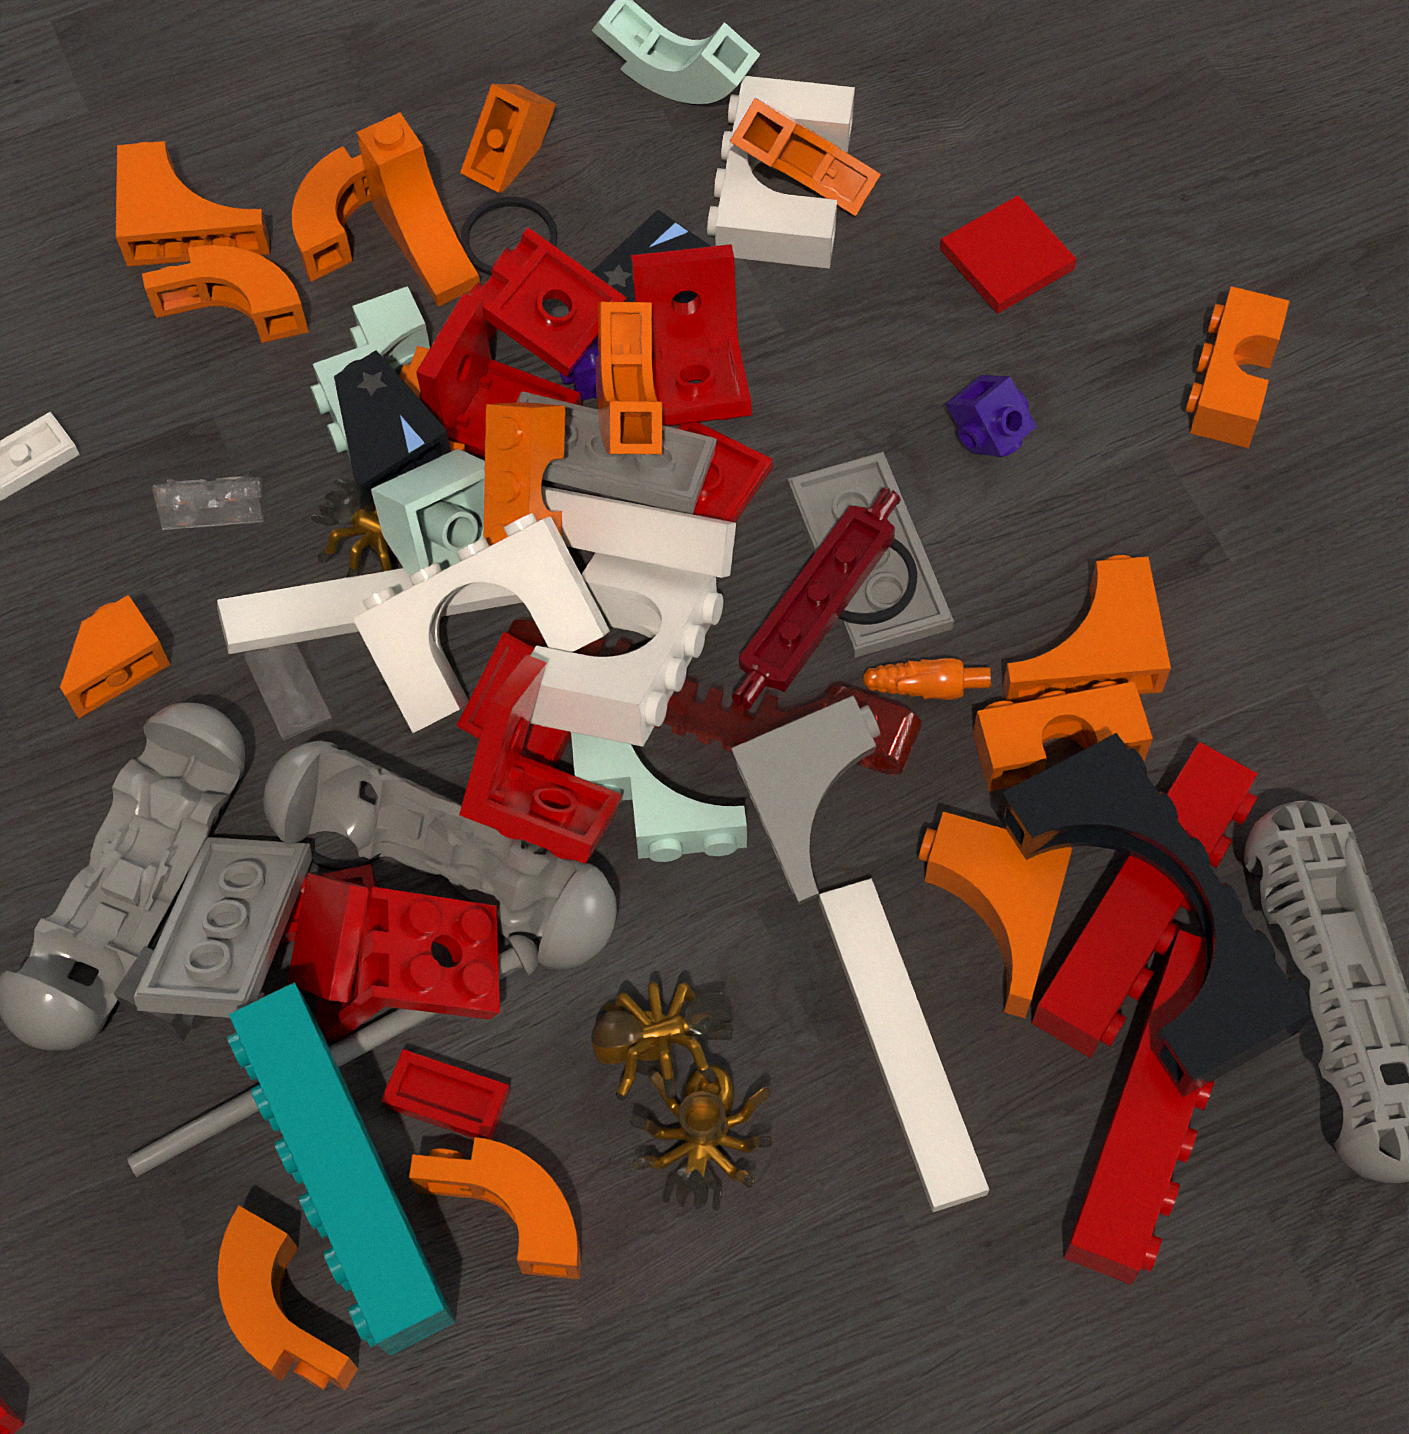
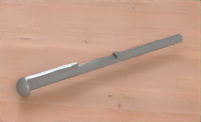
[127,935,539,1177]

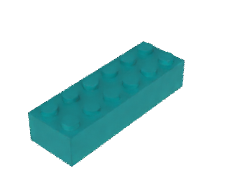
[227,983,455,1356]

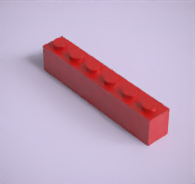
[1032,742,1258,1058]
[1064,930,1215,1285]

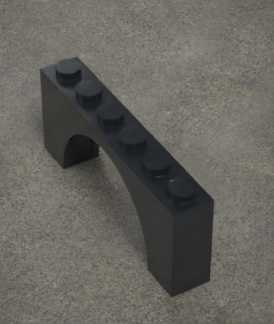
[997,733,1312,1097]

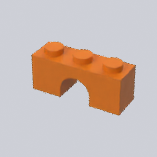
[1185,286,1290,449]
[483,402,565,546]
[973,681,1153,791]

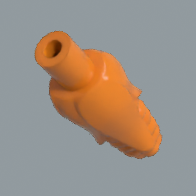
[863,658,991,700]

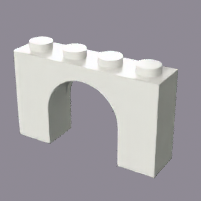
[707,76,855,269]
[352,513,610,733]
[530,552,723,747]

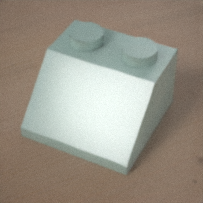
[371,449,485,576]

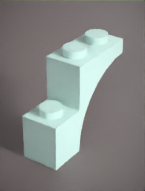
[310,287,430,461]
[571,732,747,862]

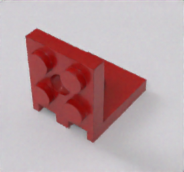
[468,227,627,377]
[631,244,752,426]
[416,293,582,461]
[459,654,623,864]
[317,887,500,1042]

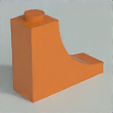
[356,112,480,307]
[116,141,270,267]
[1002,555,1171,704]
[918,812,1073,1019]

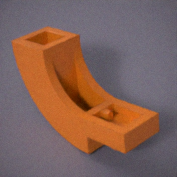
[729,98,881,216]
[292,146,371,282]
[142,245,309,343]
[595,302,662,454]
[409,1137,581,1280]
[218,1205,358,1390]

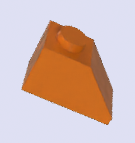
[460,84,556,193]
[60,595,171,719]

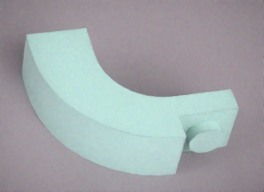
[591,0,760,104]

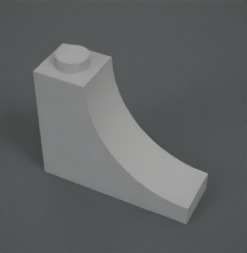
[731,695,881,905]

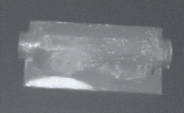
[152,472,264,530]
[243,643,332,741]

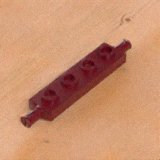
[732,487,901,710]

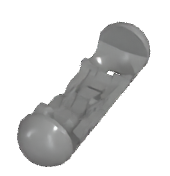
[0,702,245,1051]
[263,740,617,970]
[1243,801,1409,1183]

